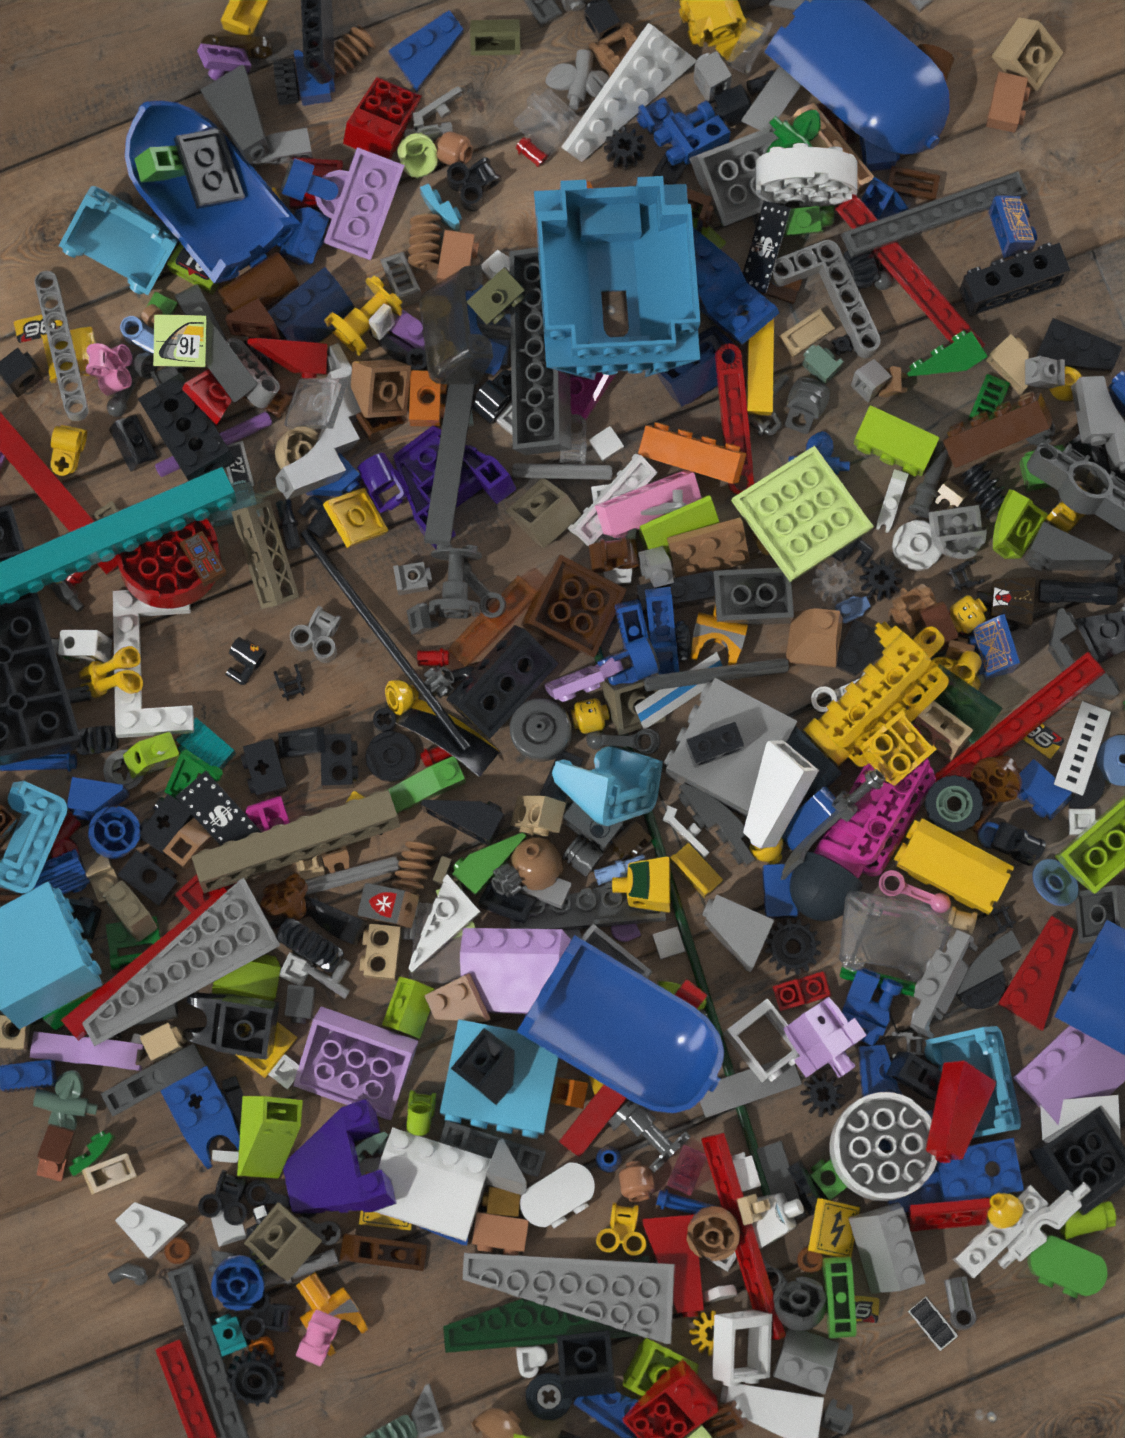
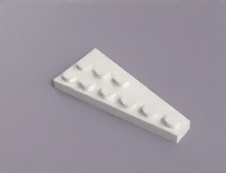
[561,23,697,162]

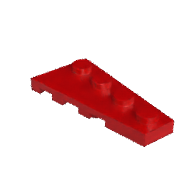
[998,916,1074,1031]

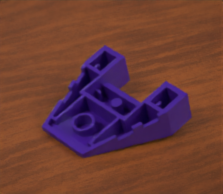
[393,425,516,550]
[283,1099,397,1214]

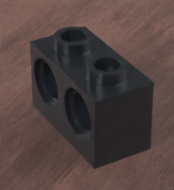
[686,722,745,768]
[321,734,359,789]
[886,1051,942,1101]

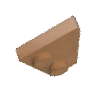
[424,974,490,1022]

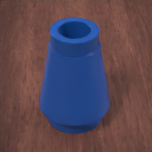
[596,1146,622,1172]

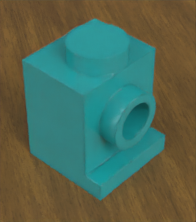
[211,1313,249,1356]

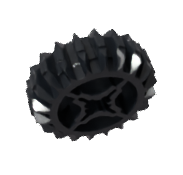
[276,918,344,972]

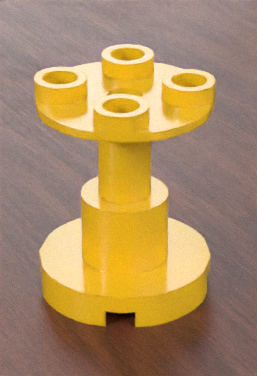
[324,275,403,356]

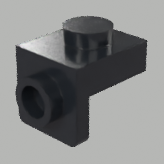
[69,897,102,939]

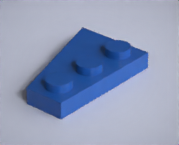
[388,10,464,92]

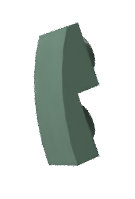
[355,1132,389,1165]

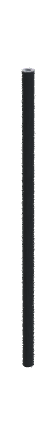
[300,529,472,752]

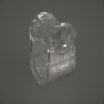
[560,414,587,465]

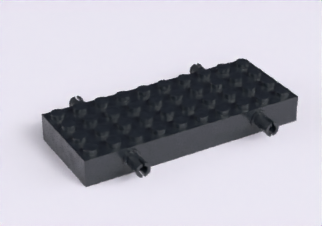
[0,505,91,766]

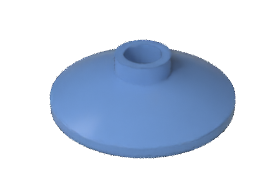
[1096,735,1125,786]
[1032,859,1078,906]

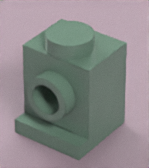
[803,344,843,385]

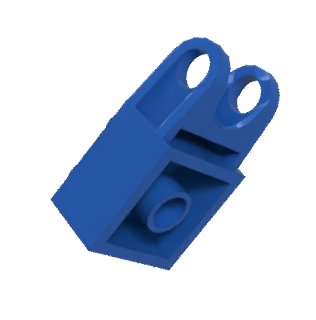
[160,1066,240,1169]

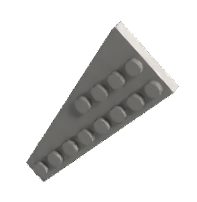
[463,1253,675,1344]

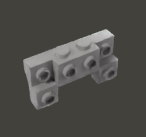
[910,930,978,1039]

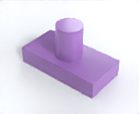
[197,43,252,80]
[389,310,444,359]

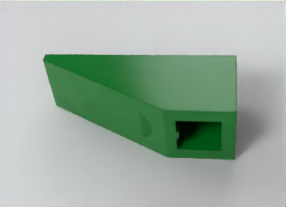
[907,330,988,377]

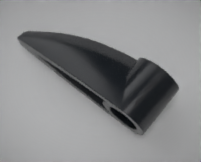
[369,329,430,371]
[304,895,368,946]

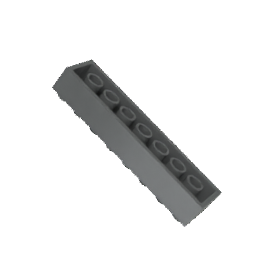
[509,247,572,455]

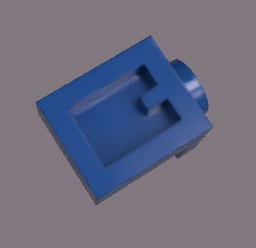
[636,97,675,135]

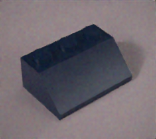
[267,267,356,343]
[657,325,745,407]

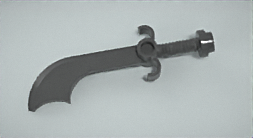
[781,769,885,880]

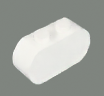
[520,1162,594,1229]

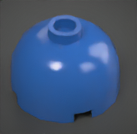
[88,806,140,859]
[211,1255,265,1311]

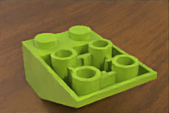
[237,1096,303,1179]

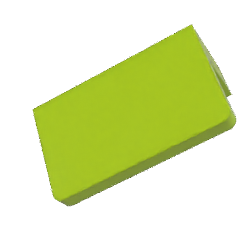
[382,976,436,1038]

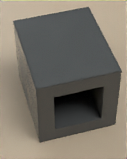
[285,984,316,1024]

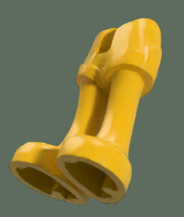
[79,646,143,698]

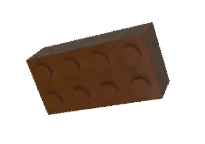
[943,391,1053,468]

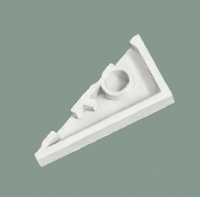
[409,875,481,973]

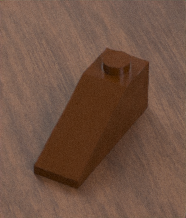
[340,1234,427,1271]

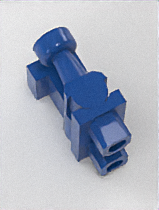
[653,100,730,165]
[841,966,903,1046]

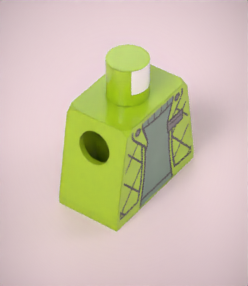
[123,732,180,779]

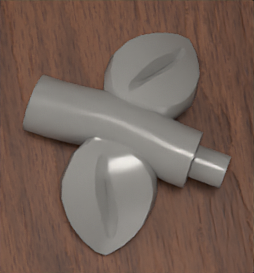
[545,49,609,110]

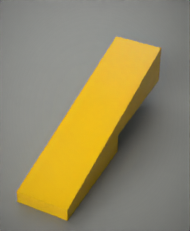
[746,318,774,415]

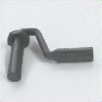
[748,373,789,437]

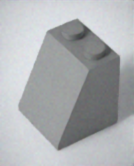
[702,895,774,972]

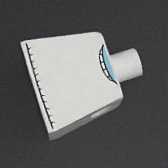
[752,1193,804,1249]

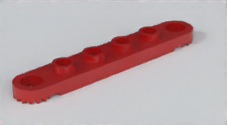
[715,344,754,495]

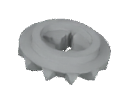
[103,750,144,790]

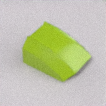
[993,489,1048,559]
[212,954,281,1001]
[623,1338,699,1396]

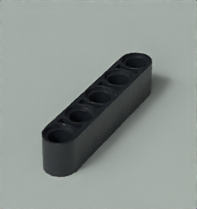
[301,0,335,84]

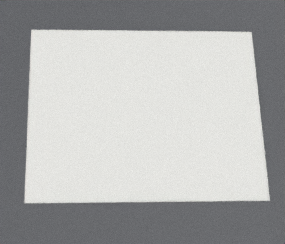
[1040,1095,1121,1141]

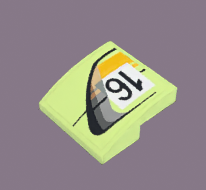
[153,315,206,367]

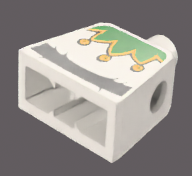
[51,630,112,663]

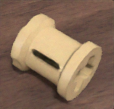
[946,906,978,935]

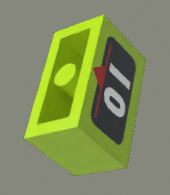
[167,243,221,295]

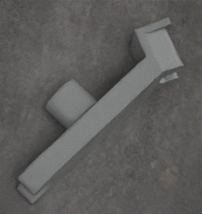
[412,86,463,130]

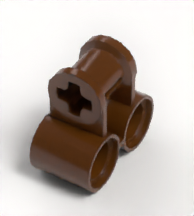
[588,537,640,573]

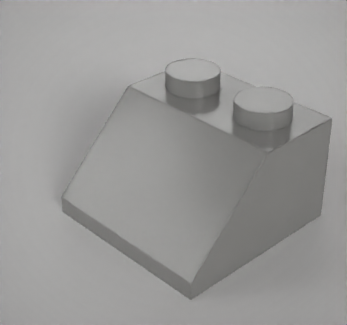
[772,1328,839,1395]

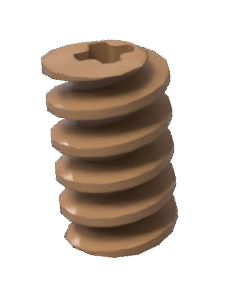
[334,25,376,77]
[408,214,442,270]
[392,840,438,897]

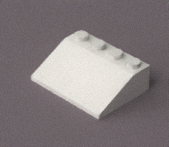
[374,1128,491,1241]

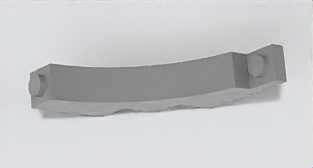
[275,343,362,500]

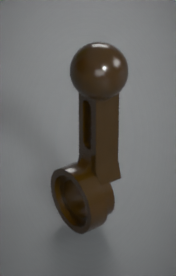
[201,34,273,59]

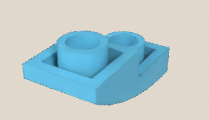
[420,183,462,232]

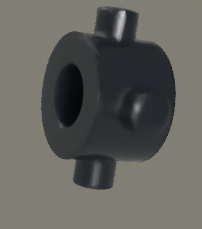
[831,335,853,356]

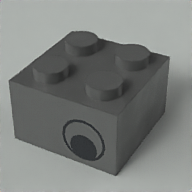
[563,802,623,854]

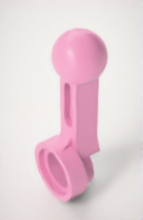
[879,870,951,913]

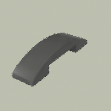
[439,1120,546,1177]

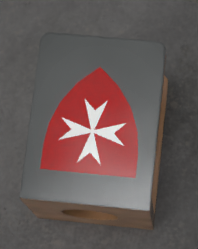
[358,883,419,929]

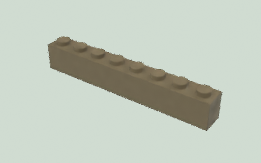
[191,790,400,893]

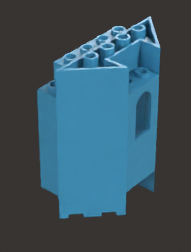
[534,176,700,380]

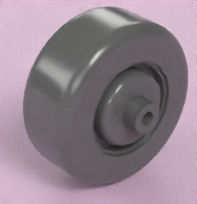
[510,698,572,762]

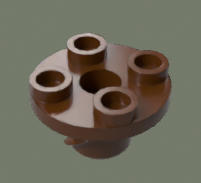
[971,755,1022,802]
[260,873,308,921]

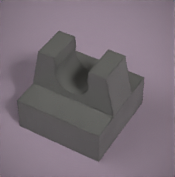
[406,603,439,635]
[820,1399,854,1435]

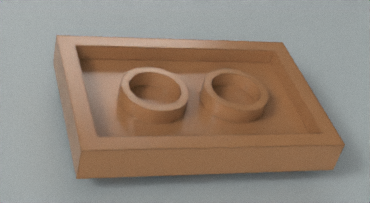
[667,517,750,578]

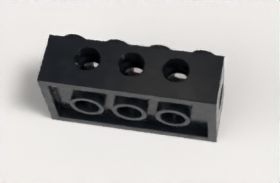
[959,242,1070,317]
[138,373,236,481]
[446,625,559,739]

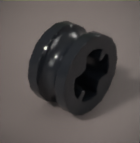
[373,708,397,732]

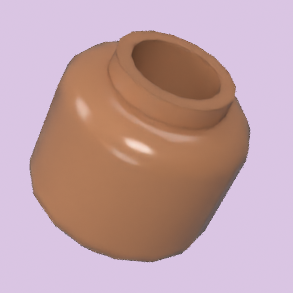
[435,131,473,165]
[619,1161,655,1202]

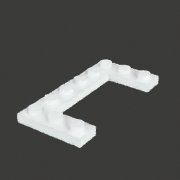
[113,590,194,738]

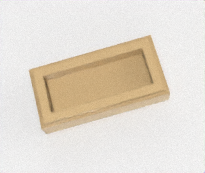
[779,308,835,358]

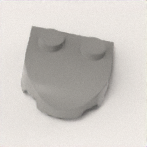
[928,505,987,559]

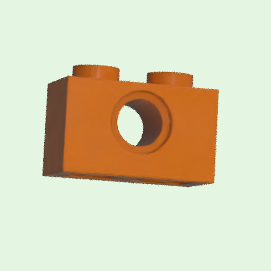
[409,370,447,427]

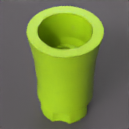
[1059,1201,1116,1241]

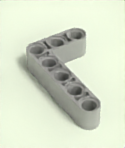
[770,240,881,359]

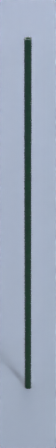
[594,645,771,1196]

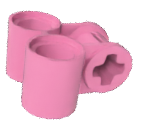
[86,343,133,396]
[296,1309,341,1367]

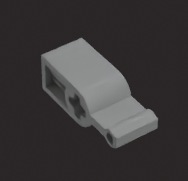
[250,128,313,167]

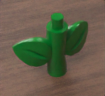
[767,110,821,153]

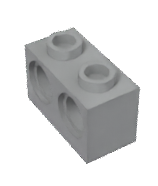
[693,51,732,104]

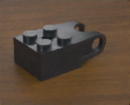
[182,993,280,1060]

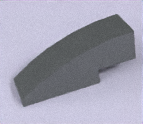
[955,931,1022,996]

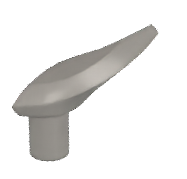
[641,490,686,515]

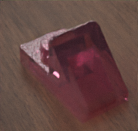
[667,1145,707,1196]

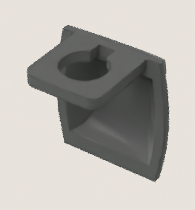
[785,377,831,434]

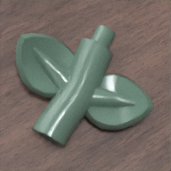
[33,1070,98,1130]

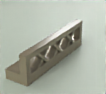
[232,500,299,609]

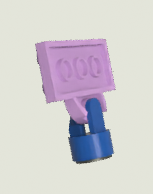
[280,148,405,260]
[544,637,660,702]

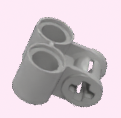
[290,606,342,663]

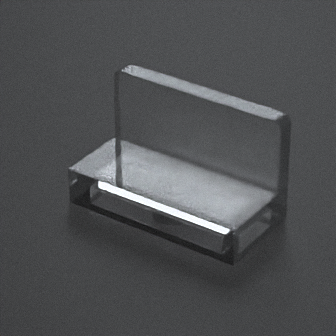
[727,19,773,75]

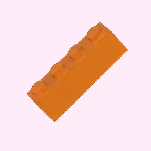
[638,422,746,484]

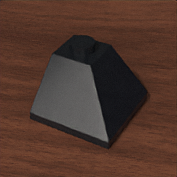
[451,1028,515,1105]

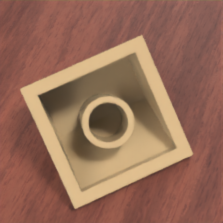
[991,18,1064,92]

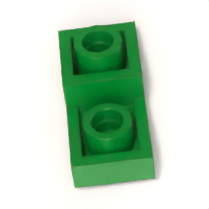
[68,1131,115,1177]

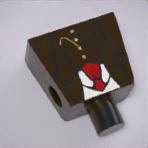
[975,577,1036,630]

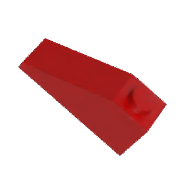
[247,338,327,379]

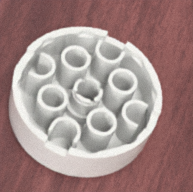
[756,143,858,207]
[830,1092,937,1201]

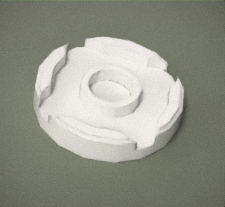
[892,520,942,571]

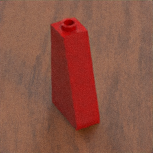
[926,1061,996,1163]
[642,1215,704,1318]

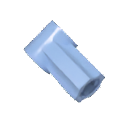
[120,316,154,355]

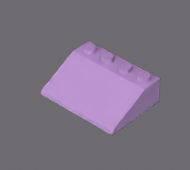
[460,928,571,1014]
[293,1007,419,1121]
[1012,1025,1125,1126]

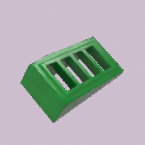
[968,374,1010,421]

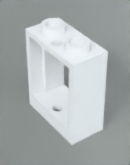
[723,998,800,1083]
[713,1310,772,1387]

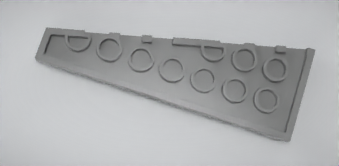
[82,878,280,1046]

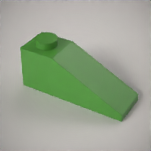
[134,146,185,182]
[385,756,466,814]
[452,832,527,897]

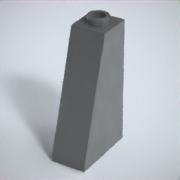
[201,64,270,164]

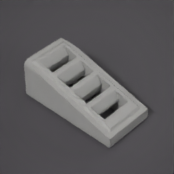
[380,251,422,308]

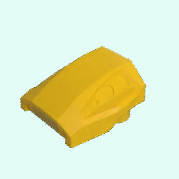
[43,326,96,383]
[860,710,937,786]

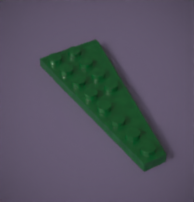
[443,1256,649,1353]

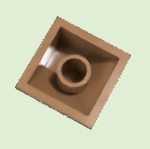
[786,608,843,668]

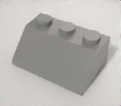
[848,1202,926,1293]

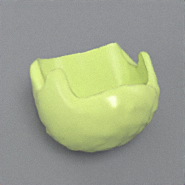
[397,133,438,178]

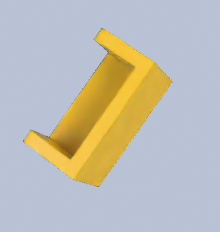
[221,0,269,36]

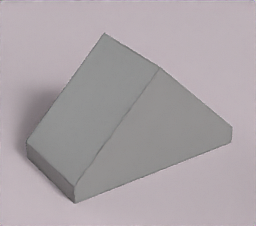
[851,359,892,403]
[486,1139,527,1195]

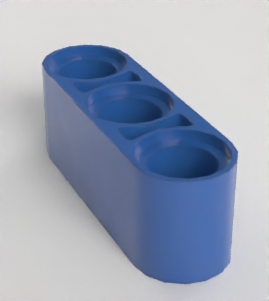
[782,786,836,851]

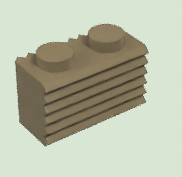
[103,881,158,942]

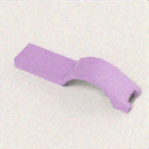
[30,1032,145,1071]

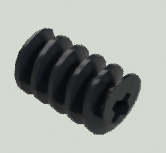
[960,461,1006,519]

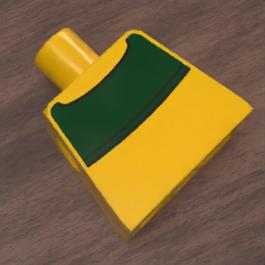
[612,857,671,912]

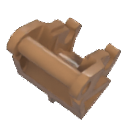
[588,22,637,78]
[888,584,937,640]

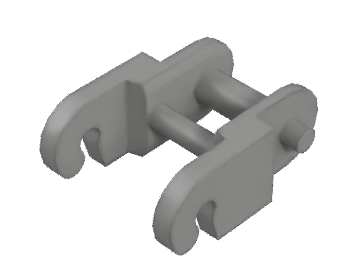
[891,1032,926,1058]

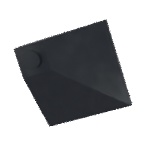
[1029,1106,1125,1215]

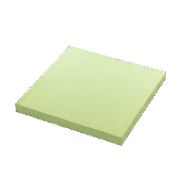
[731,446,874,582]

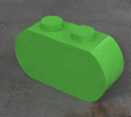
[1027,1235,1108,1299]
[823,1257,856,1338]

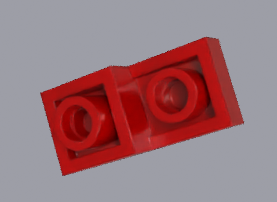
[772,971,832,1011]

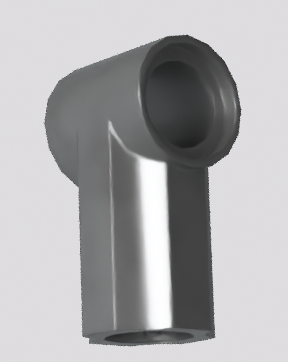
[944,1276,976,1330]

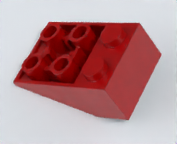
[343,77,421,160]
[622,1359,718,1438]

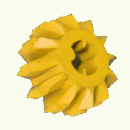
[689,1311,716,1356]

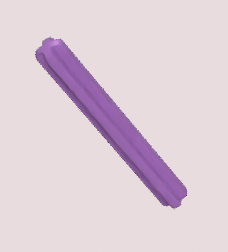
[155,412,272,477]

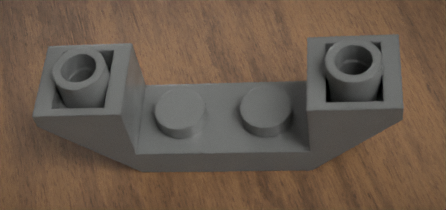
[1048,607,1119,700]

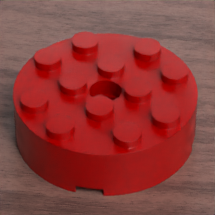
[116,519,221,609]

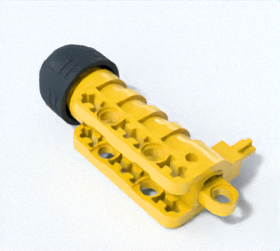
[786,621,949,798]

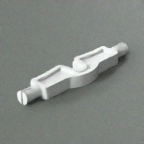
[998,1182,1091,1269]

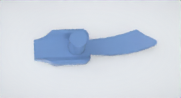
[835,596,871,624]

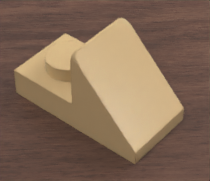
[81,851,119,904]
[82,1153,137,1195]

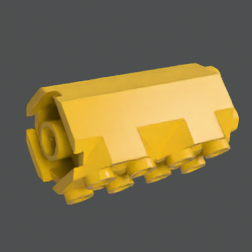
[674,0,746,47]
[894,818,1014,915]

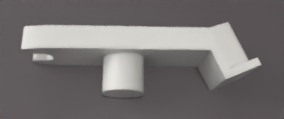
[876,469,909,533]
[663,805,709,858]

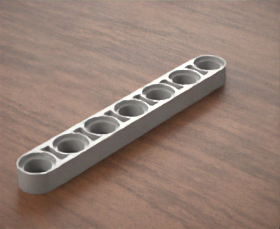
[35,271,89,421]

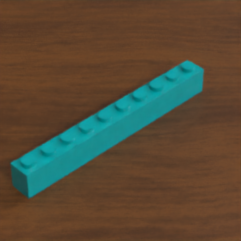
[0,467,237,605]

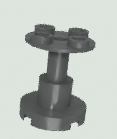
[429,544,482,619]
[607,1100,691,1173]

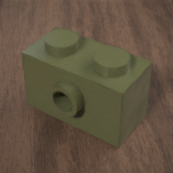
[470,19,520,56]
[466,267,526,325]

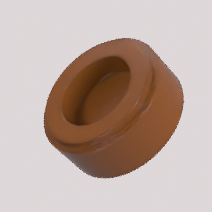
[164,1237,192,1264]
[797,1247,824,1273]

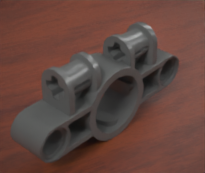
[1027,443,1125,532]

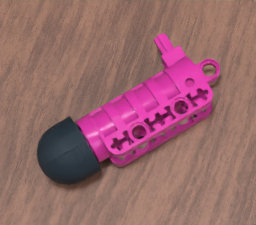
[790,725,936,921]

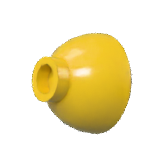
[1049,366,1082,401]
[385,680,419,715]
[749,837,783,865]
[987,1193,1023,1229]

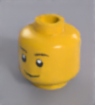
[949,595,987,633]
[571,698,609,734]

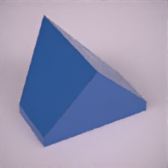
[861,177,909,220]

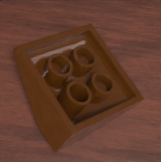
[520,554,627,658]

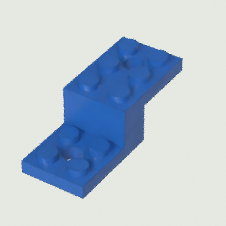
[693,227,779,345]
[888,1138,1024,1212]

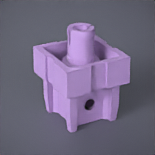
[783,997,867,1078]

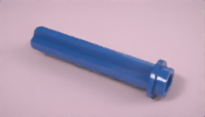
[0,751,77,772]
[656,1189,719,1214]

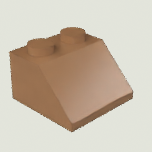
[351,359,411,418]

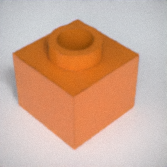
[551,1077,588,1109]

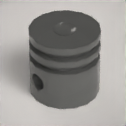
[562,834,605,877]

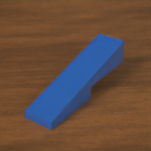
[645,587,679,675]

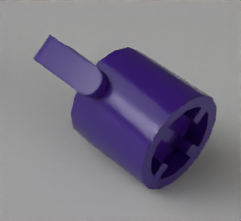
[357,452,409,513]

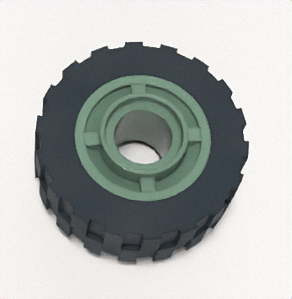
[925,775,983,832]

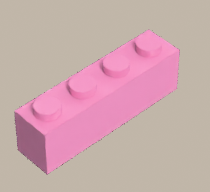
[595,470,702,538]

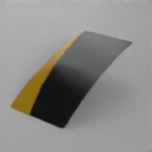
[396,699,500,777]

